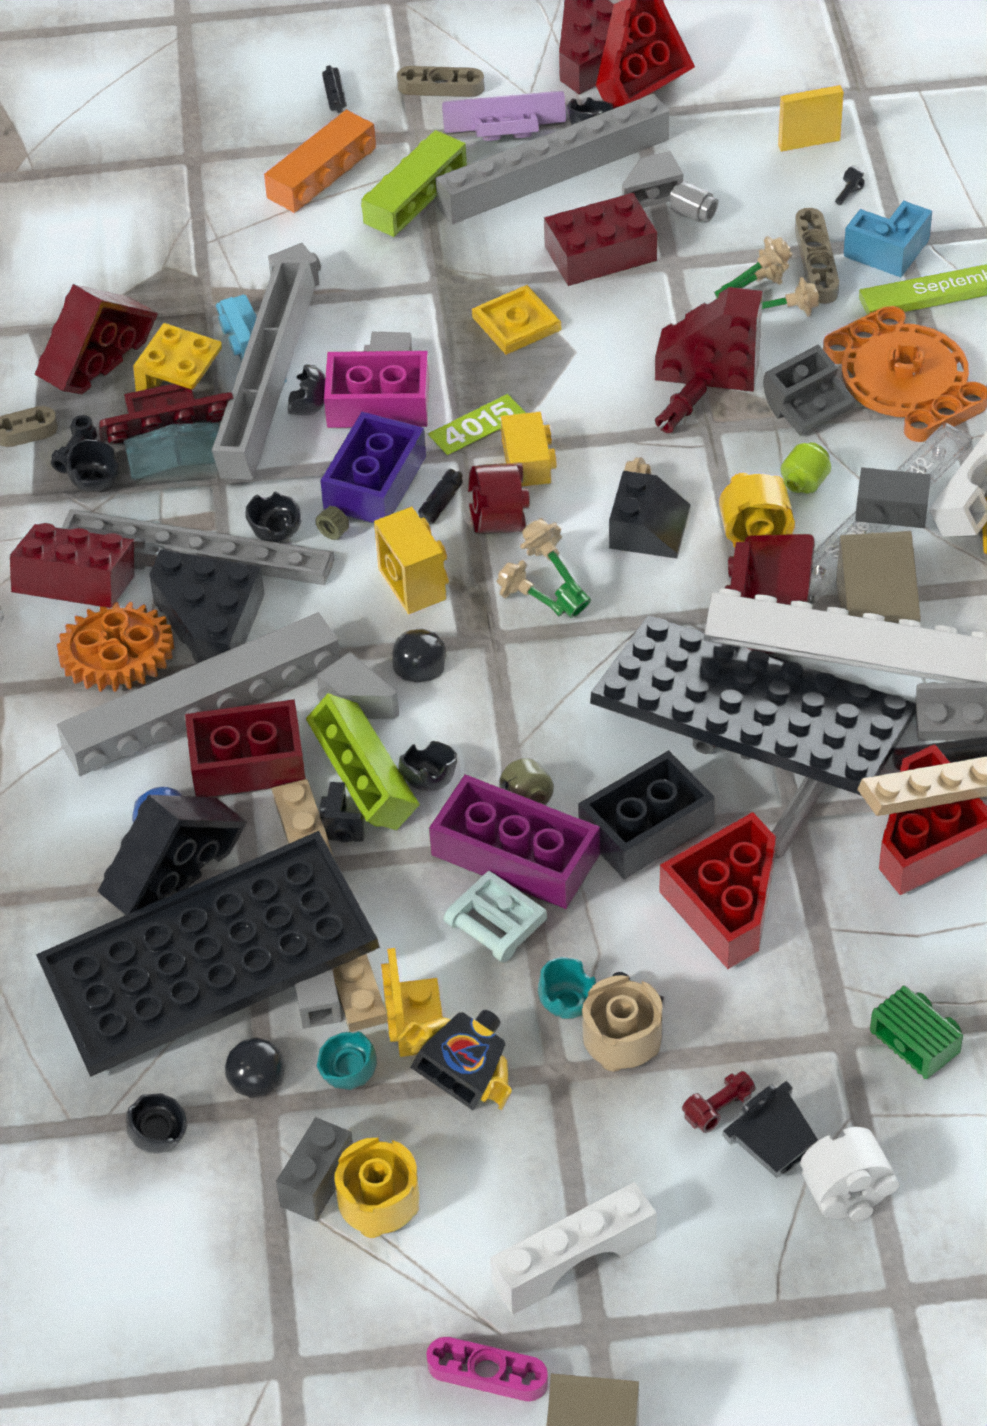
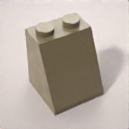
[836,531,921,624]
[546,1373,639,1426]

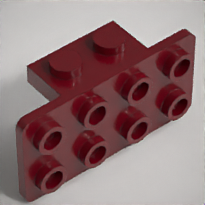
[99,384,234,445]
[724,534,815,654]

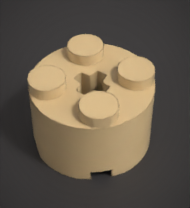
[582,975,662,1072]

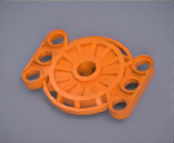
[823,306,987,442]

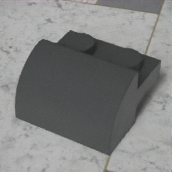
[763,344,856,436]

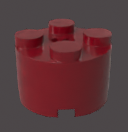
[468,462,530,534]

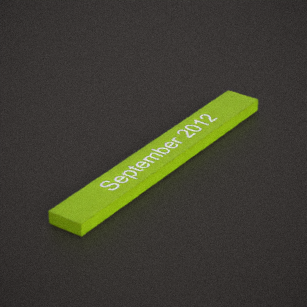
[859,264,987,315]

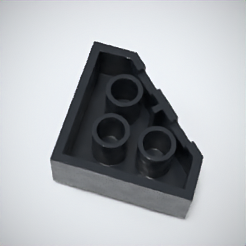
[149,549,265,664]
[97,795,247,915]

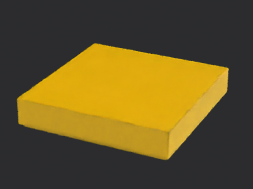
[778,85,844,152]
[472,285,561,355]

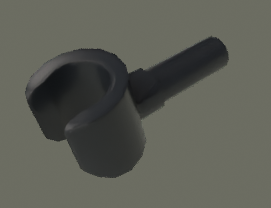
[835,165,865,205]

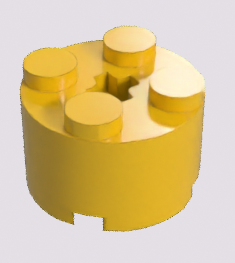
[719,473,795,547]
[334,1138,420,1238]

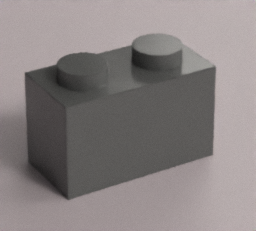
[855,467,931,528]
[276,1117,353,1222]

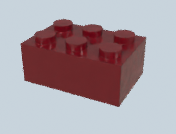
[544,193,657,286]
[10,523,135,608]
[185,699,306,797]

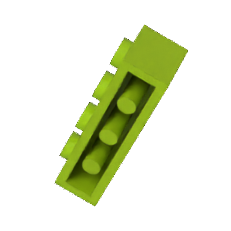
[361,130,467,237]
[306,693,420,830]

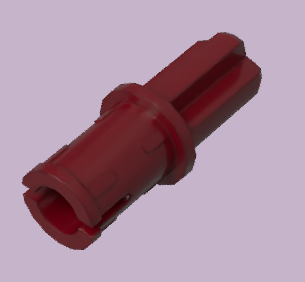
[655,377,707,434]

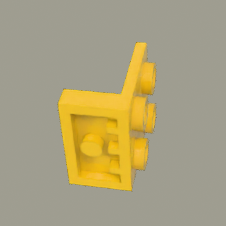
[133,323,222,391]
[381,948,443,1057]

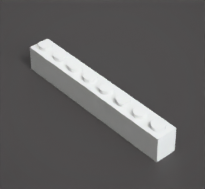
[703,589,987,683]

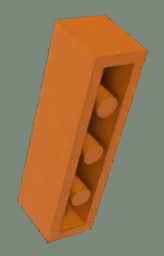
[264,109,376,213]

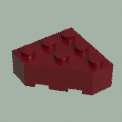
[559,0,614,95]
[34,284,158,395]
[655,287,763,392]

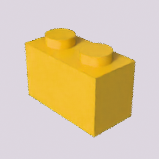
[501,411,557,487]

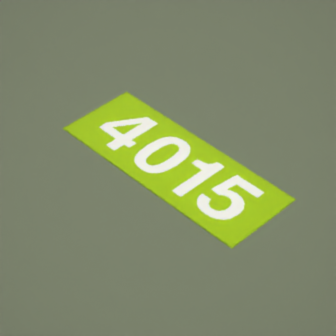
[427,394,526,455]

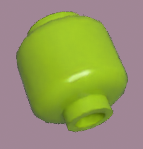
[780,442,831,494]

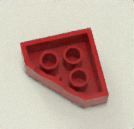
[596,0,695,109]
[879,744,987,895]
[659,812,776,969]

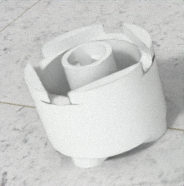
[800,1127,900,1222]

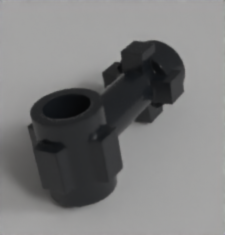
[51,415,97,473]

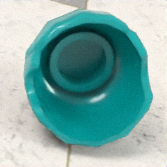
[537,957,596,1019]
[316,1031,377,1090]

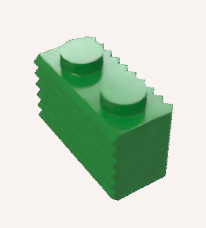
[870,985,963,1079]

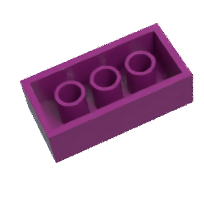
[429,774,600,909]

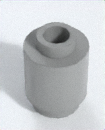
[669,181,718,222]

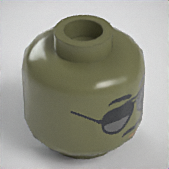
[499,758,554,805]

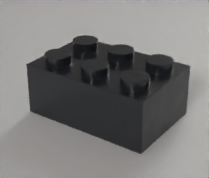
[578,750,715,879]

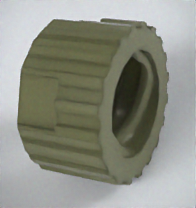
[315,506,349,540]

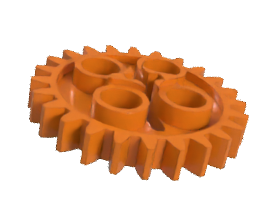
[57,602,175,692]

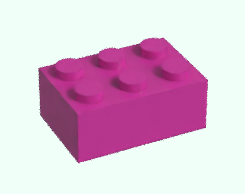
[324,351,429,428]

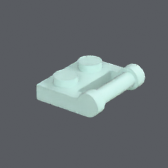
[443,871,547,963]

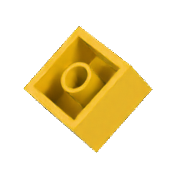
[374,506,449,615]

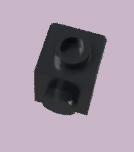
[320,782,365,842]

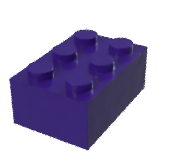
[320,412,426,523]

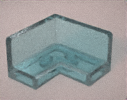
[124,423,219,480]

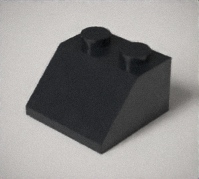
[609,471,691,559]

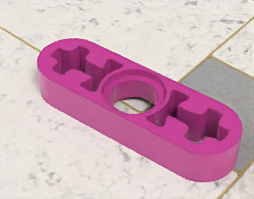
[426,1337,548,1401]

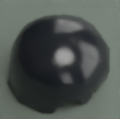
[567,97,614,125]
[288,364,326,415]
[67,439,119,492]
[245,491,301,542]
[392,628,446,683]
[398,741,457,791]
[225,1037,286,1098]
[126,1093,187,1154]

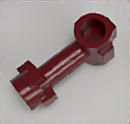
[682,1071,756,1133]

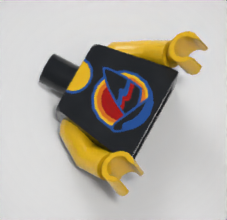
[397,1010,512,1111]

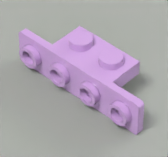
[442,91,566,141]

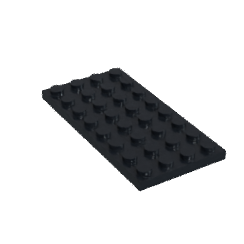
[590,615,917,796]
[36,831,380,1077]

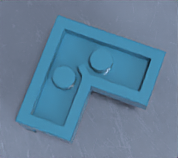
[844,200,932,278]

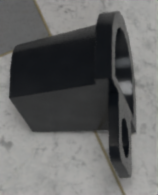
[722,1080,818,1178]

